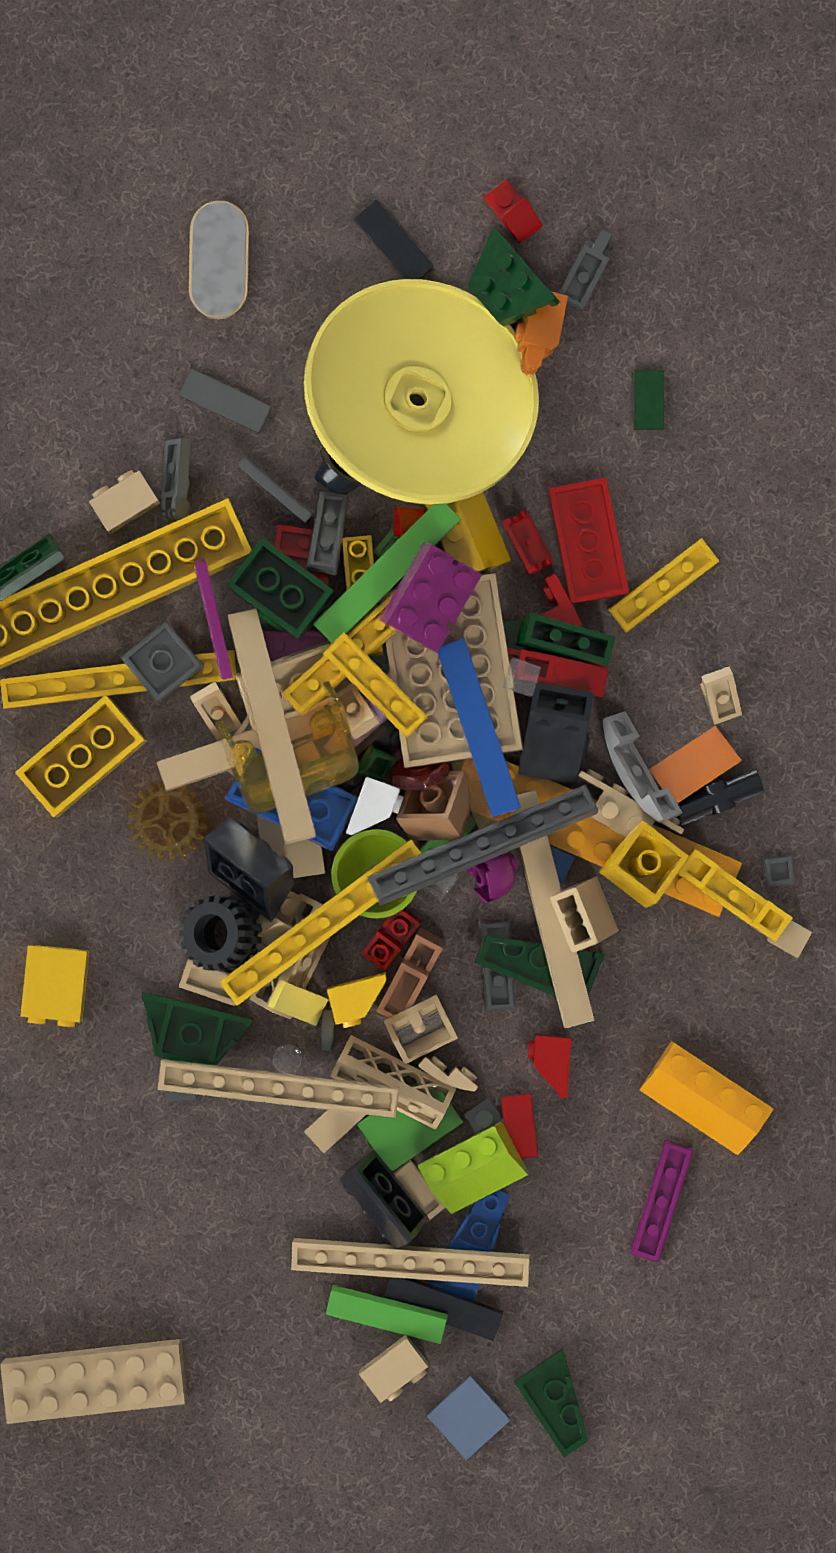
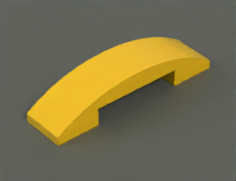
[678,849,793,942]

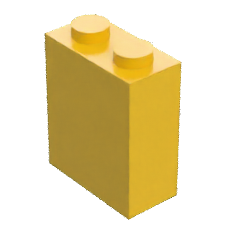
[20,945,90,1027]

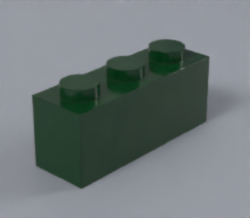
[516,613,615,667]

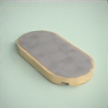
[189,201,249,319]

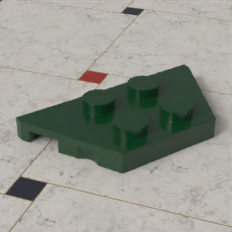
[468,228,560,327]
[141,991,254,1065]

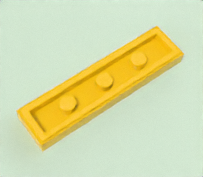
[608,538,719,633]
[323,632,428,738]

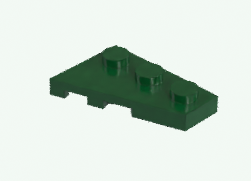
[514,1348,588,1457]

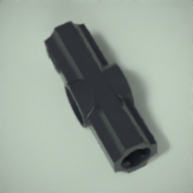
[677,769,765,825]

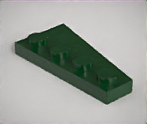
[474,935,605,998]

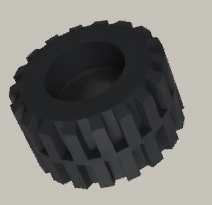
[180,896,262,971]

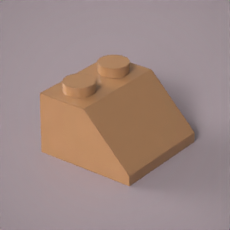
[396,771,471,840]

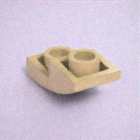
[418,1055,478,1092]

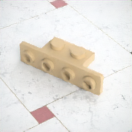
[578,769,684,837]

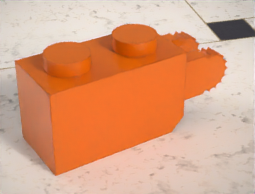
[514,292,568,376]

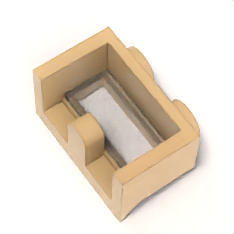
[383,994,458,1064]

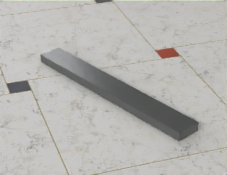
[368,785,598,906]

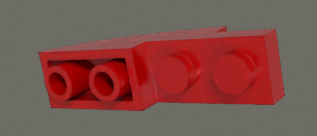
[507,648,608,698]

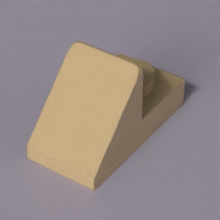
[700,667,742,725]
[189,682,241,741]
[329,683,379,740]
[256,891,302,946]

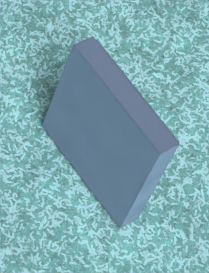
[427,1375,510,1460]

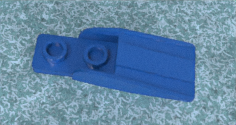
[429,1190,509,1300]

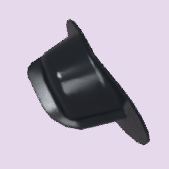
[315,447,371,494]

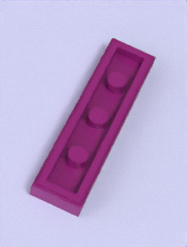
[194,558,233,680]
[630,1140,694,1263]

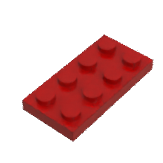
[548,477,629,605]

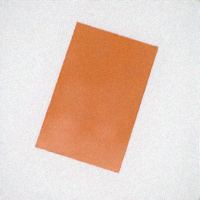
[649,725,742,803]

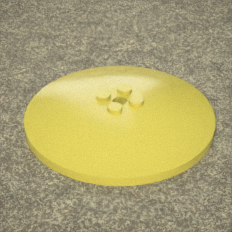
[304,279,539,504]

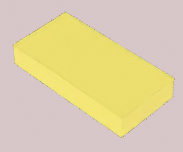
[268,979,329,1026]

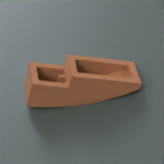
[376,927,446,1018]

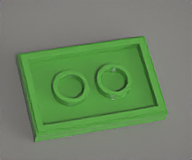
[357,1082,463,1171]

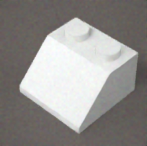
[346,777,404,835]

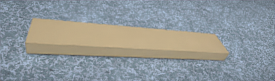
[157,705,335,792]

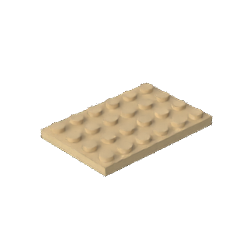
[380,573,523,768]

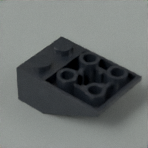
[518,682,594,784]

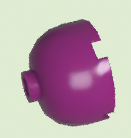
[466,852,518,903]

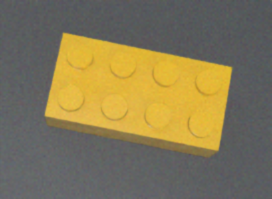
[15,695,147,818]

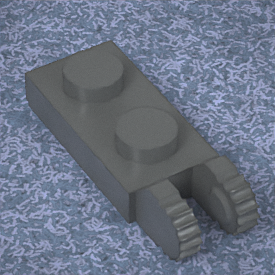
[161,438,192,523]

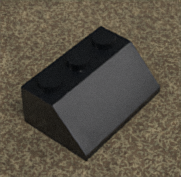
[204,817,294,922]
[340,1150,429,1249]

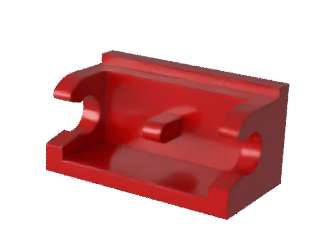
[501,510,554,576]

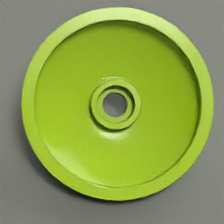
[331,829,417,918]

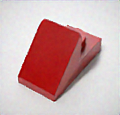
[483,179,543,244]
[541,573,583,627]

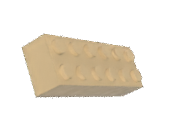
[0,1339,188,1424]

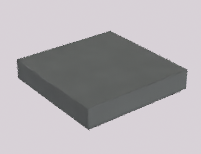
[120,620,204,704]

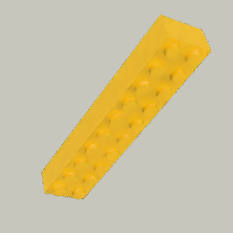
[0,498,252,669]

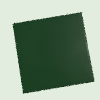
[356,744,397,782]

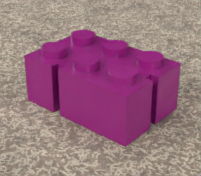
[379,543,482,653]

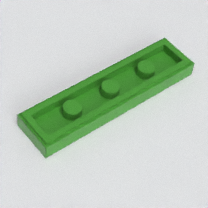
[326,1285,448,1344]

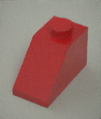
[527,1034,571,1098]

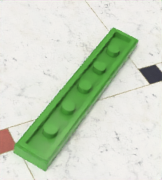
[313,503,461,643]

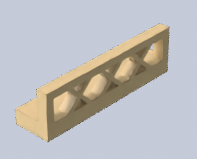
[249,893,330,1019]
[330,1035,456,1130]

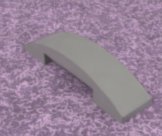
[603,711,682,823]

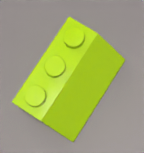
[417,1121,529,1214]

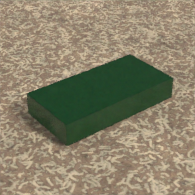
[634,370,664,430]

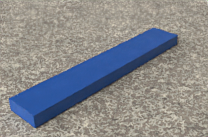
[438,638,521,818]

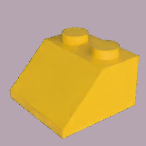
[599,820,689,908]
[327,972,387,1028]

